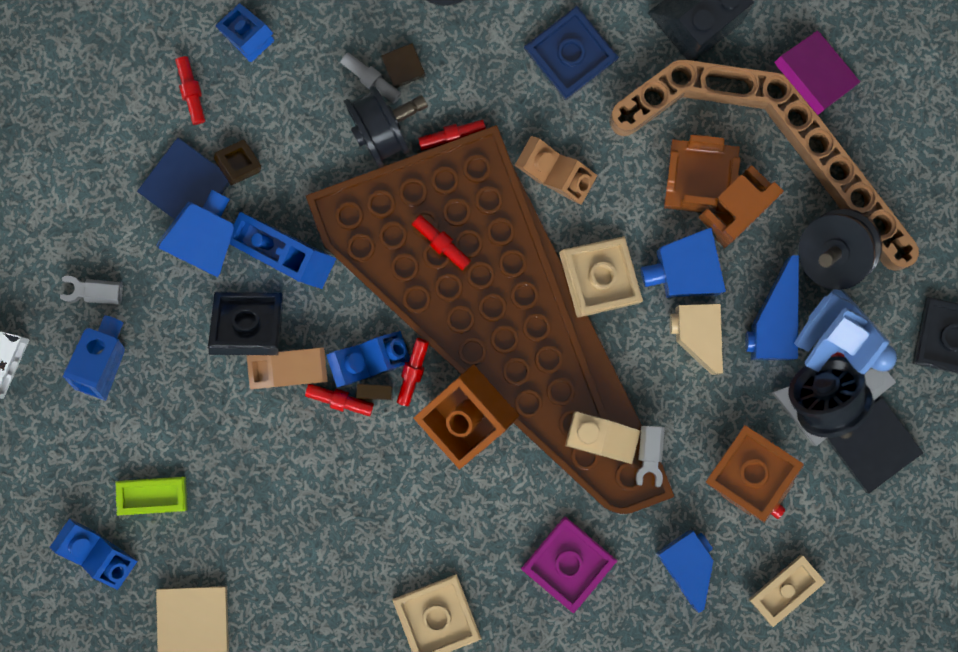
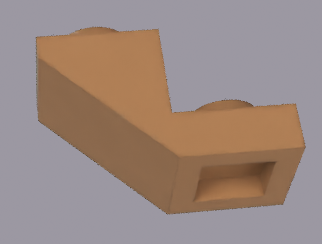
[515,136,597,205]
[247,348,328,389]

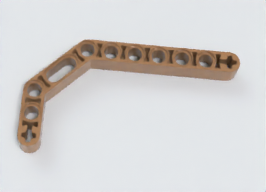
[610,59,919,271]

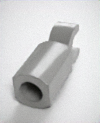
[60,276,123,305]
[635,426,665,487]

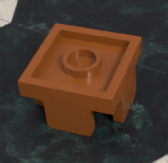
[664,135,740,216]
[699,165,784,248]
[706,425,804,523]

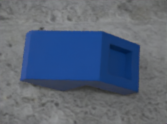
[326,331,410,387]
[50,518,138,590]

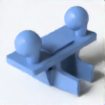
[794,289,897,374]

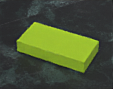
[115,477,187,516]

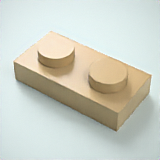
[749,555,826,627]

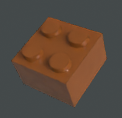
[414,364,520,470]

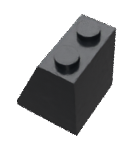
[648,0,755,61]

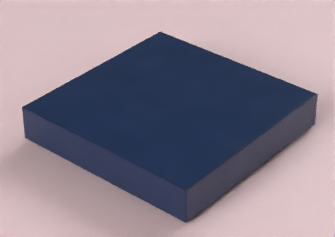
[524,6,619,101]
[137,137,229,219]

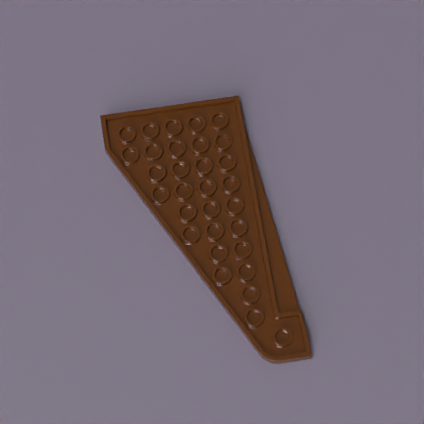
[305,125,674,514]

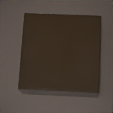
[381,43,425,88]
[214,139,262,186]
[356,384,394,401]

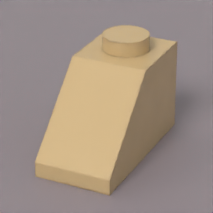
[670,304,723,375]
[565,412,641,464]

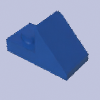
[215,3,274,62]

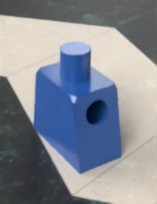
[156,190,235,277]
[641,228,726,298]
[63,315,125,401]

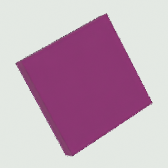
[774,30,860,115]
[521,516,618,614]

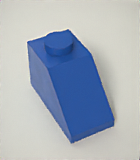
[656,530,713,613]

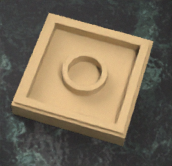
[559,236,643,318]
[392,574,482,652]
[156,586,229,652]

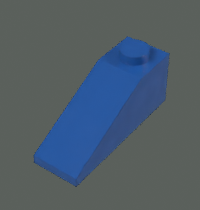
[229,212,336,289]
[745,255,799,361]

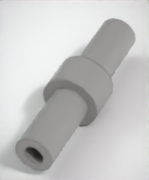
[340,52,402,104]

